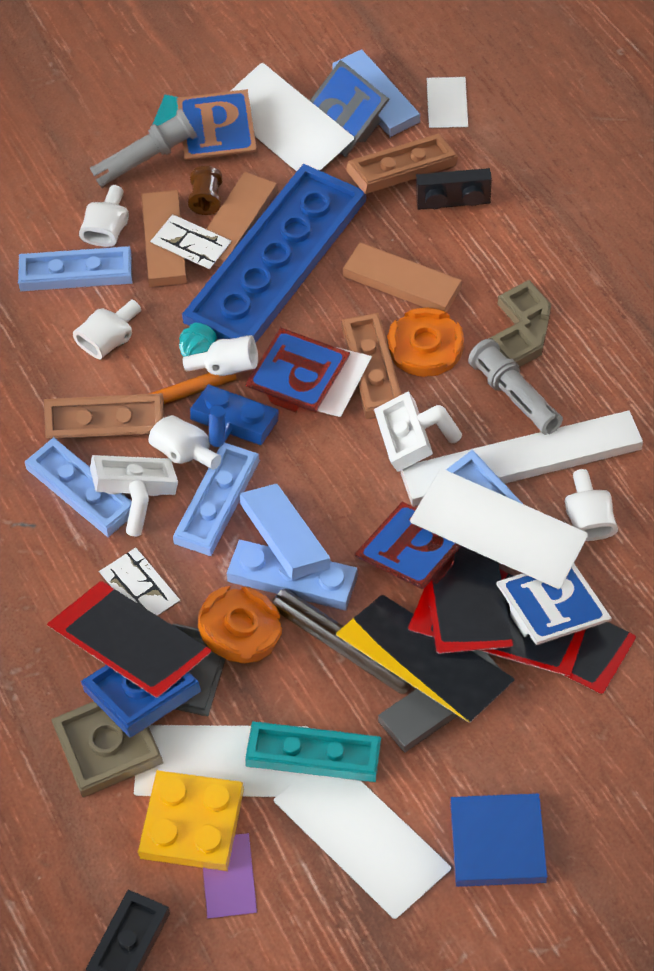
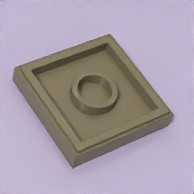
[51,701,164,798]

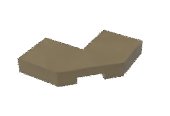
[488,280,552,367]

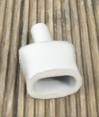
[79,185,129,247]
[73,300,141,359]
[183,335,258,376]
[149,415,221,470]
[565,469,618,541]

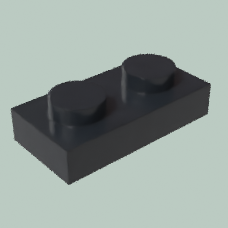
[416,168,492,210]
[85,889,170,971]

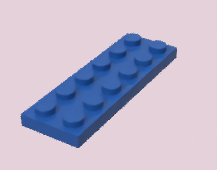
[182,163,366,343]

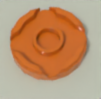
[387,307,464,377]
[198,586,282,663]

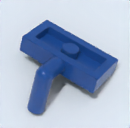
[190,384,279,447]

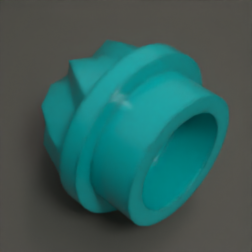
[179,323,217,357]

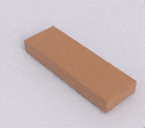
[346,134,458,194]
[206,172,278,267]
[141,190,187,287]
[343,242,462,313]
[341,313,401,419]
[44,393,164,439]

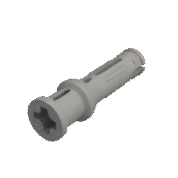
[89,108,198,188]
[468,339,563,435]

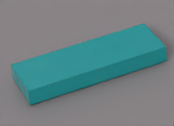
[245,721,381,782]

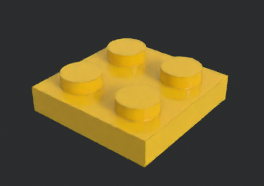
[138,770,244,871]

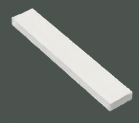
[401,410,643,507]

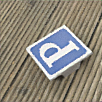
[497,563,612,645]

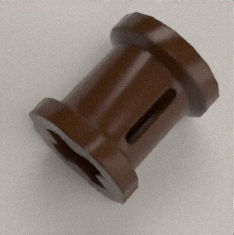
[188,166,223,215]

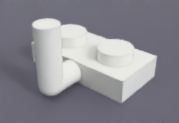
[374,391,462,472]
[90,455,178,537]

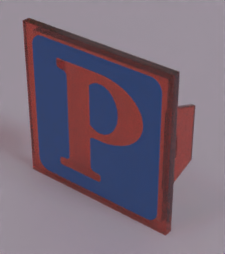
[245,327,350,413]
[354,501,461,590]

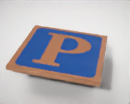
[177,89,257,160]

